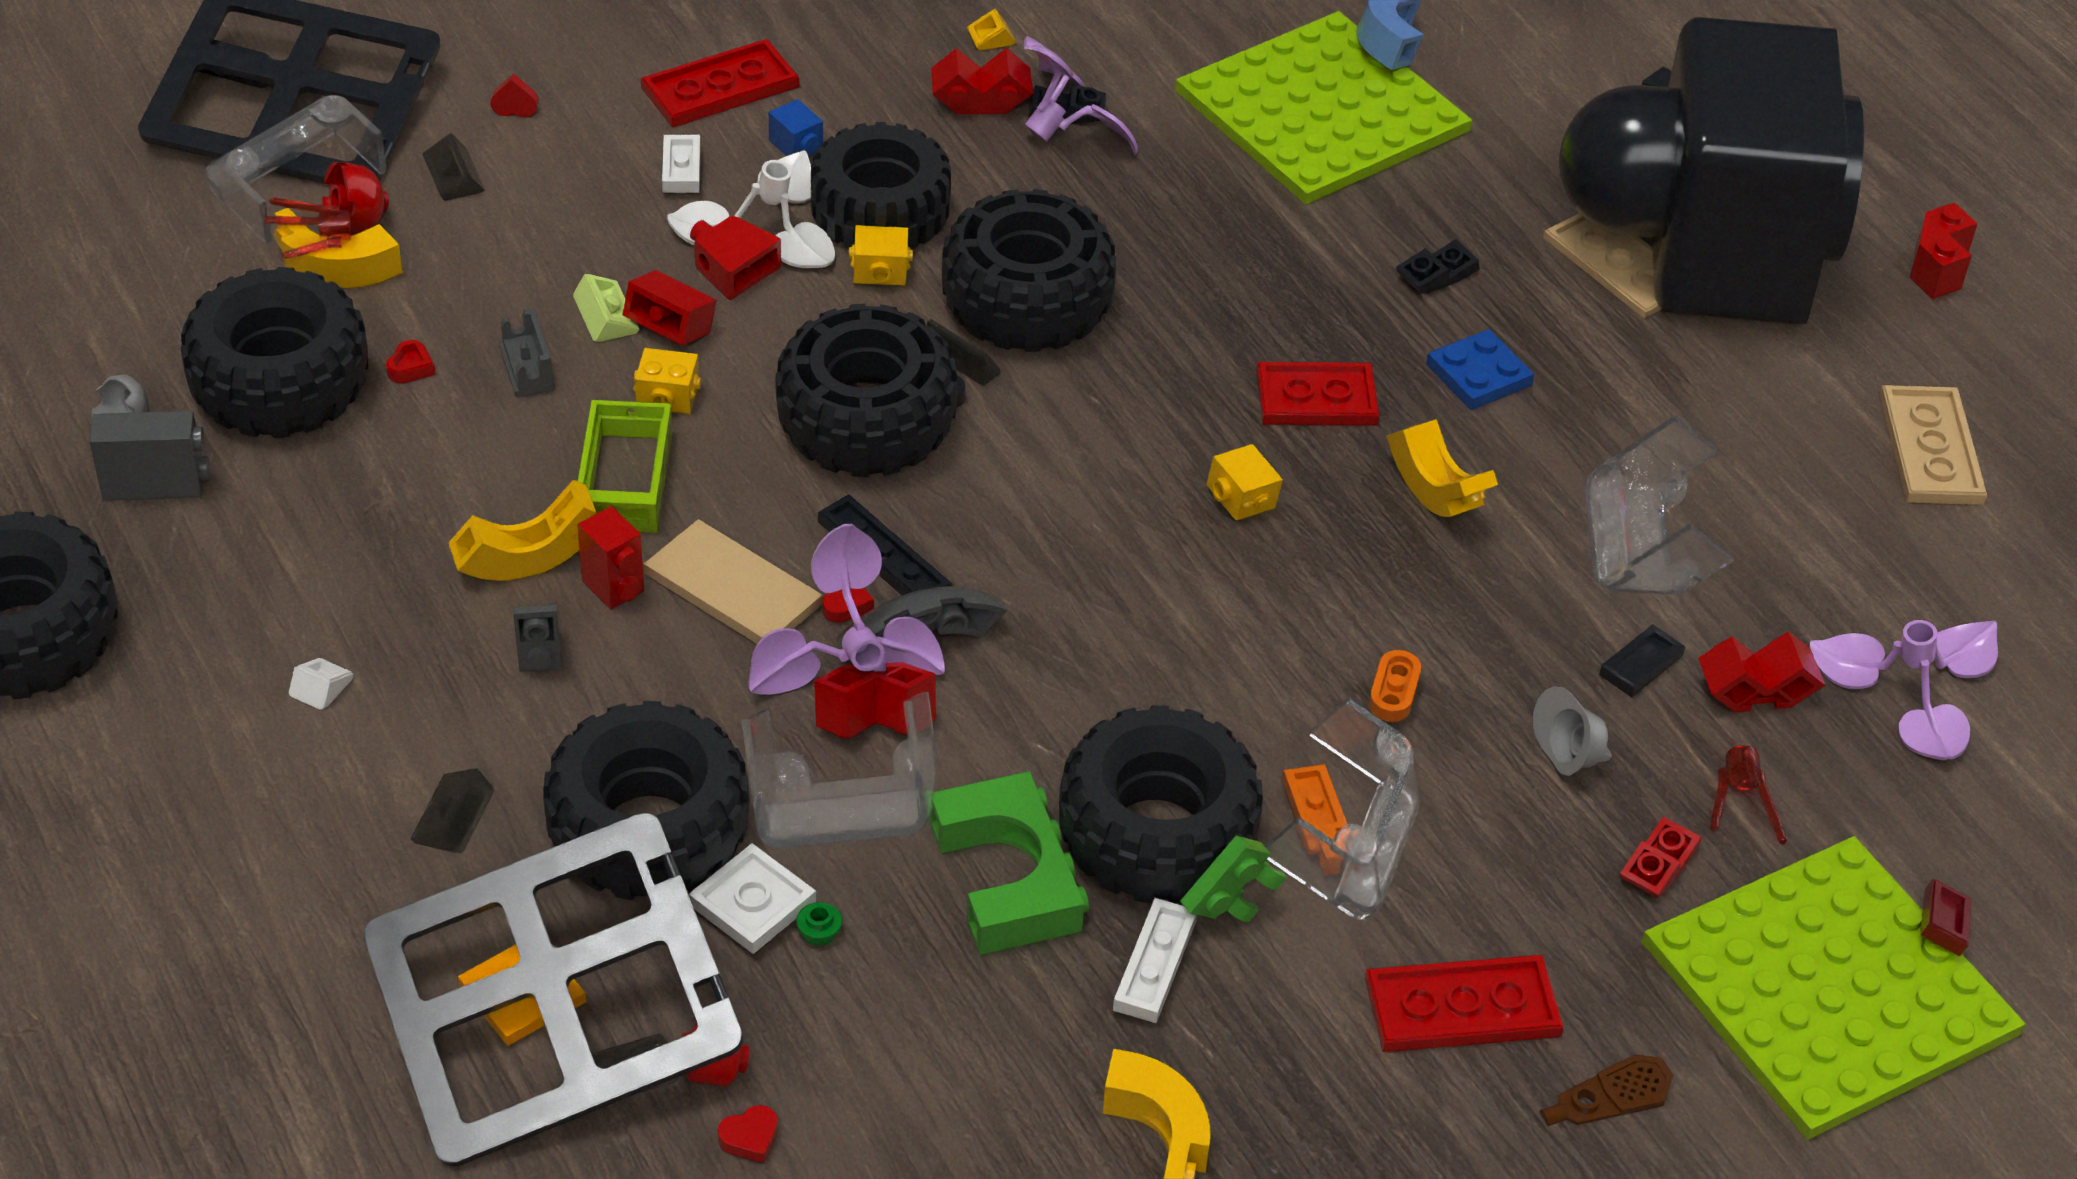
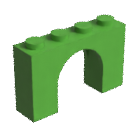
[928,771,1089,955]

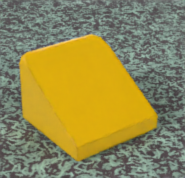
[967,8,1016,51]

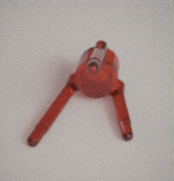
[264,197,351,259]
[1710,745,1787,844]

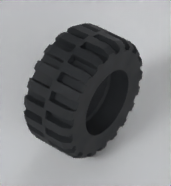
[811,122,951,250]

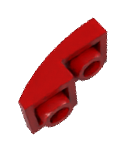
[1619,816,1701,898]

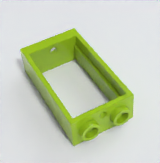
[578,400,672,533]

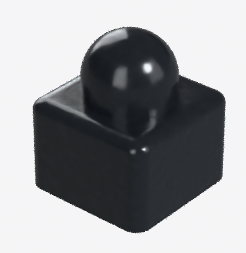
[1559,17,1864,324]

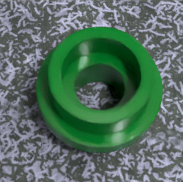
[797,902,842,945]

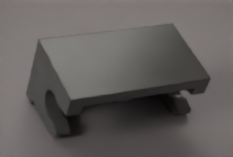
[498,308,554,397]

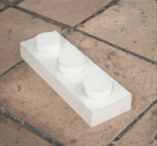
[1113,898,1197,1023]

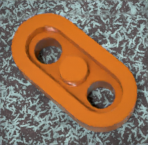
[1369,650,1421,722]

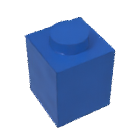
[768,99,823,156]

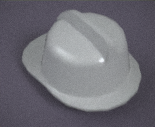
[1533,686,1612,776]

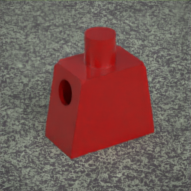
[690,216,781,300]

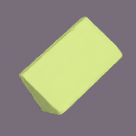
[573,274,639,342]

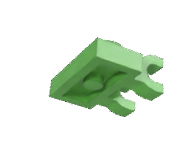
[1180,836,1288,923]

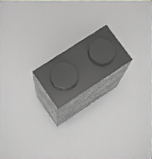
[89,411,210,500]

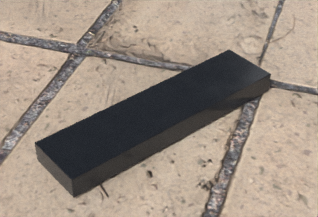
[818,494,953,595]

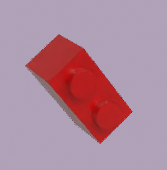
[622,270,717,346]
[577,506,644,610]

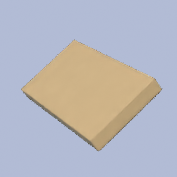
[1543,213,1662,318]
[1879,385,1987,505]
[644,519,823,644]

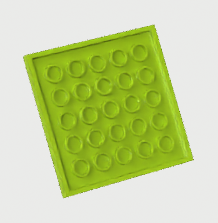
[1175,11,1472,205]
[1641,836,2026,1140]

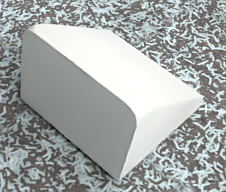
[289,658,353,709]

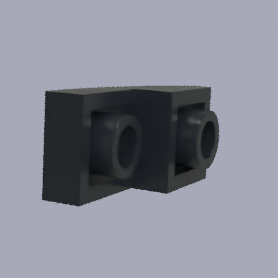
[1028,84,1106,123]
[1396,239,1480,293]

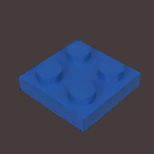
[1426,329,1534,410]

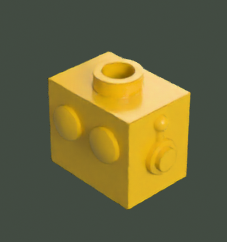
[849,225,913,286]
[633,348,702,414]
[1206,444,1283,521]

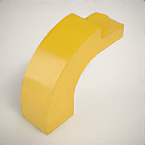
[274,207,403,288]
[1386,419,1498,517]
[448,480,596,581]
[1102,1049,1210,1179]

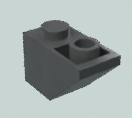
[513,603,562,671]

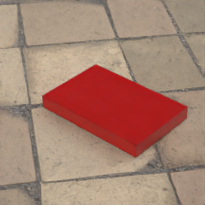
[1256,362,1379,425]

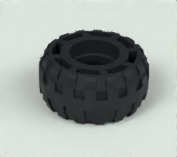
[942,189,1116,352]
[181,267,369,438]
[775,303,958,477]
[0,511,118,700]
[543,701,750,900]
[1059,705,1263,904]

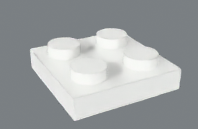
[689,843,816,954]

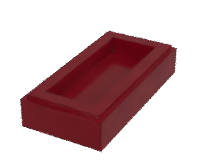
[1920,879,1972,956]

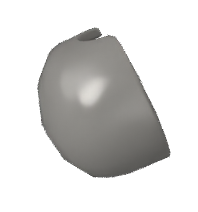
[91,374,149,417]

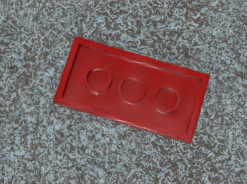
[641,39,800,128]
[1365,955,1564,1052]

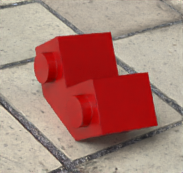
[931,48,1033,114]
[1909,202,1978,299]
[1698,631,1826,712]
[814,662,936,738]

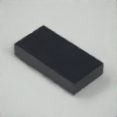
[1599,624,1685,698]

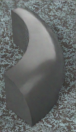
[836,586,1007,663]

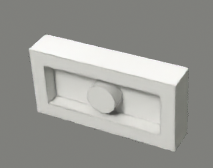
[662,135,701,194]

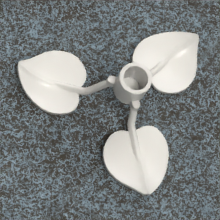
[667,150,835,268]

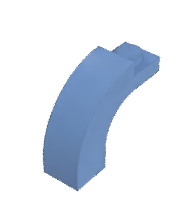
[1356,0,1424,70]

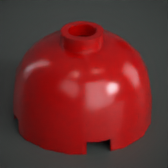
[322,162,389,237]

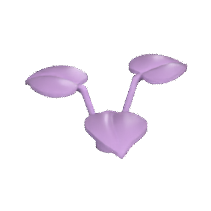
[1024,36,1138,155]
[748,524,945,695]
[1810,620,1998,760]

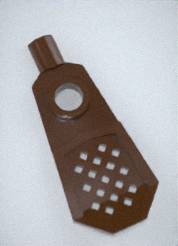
[1539,1054,1674,1126]

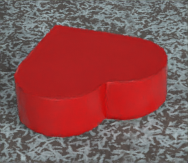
[490,73,539,117]
[386,340,435,383]
[823,588,874,623]
[717,1105,778,1163]

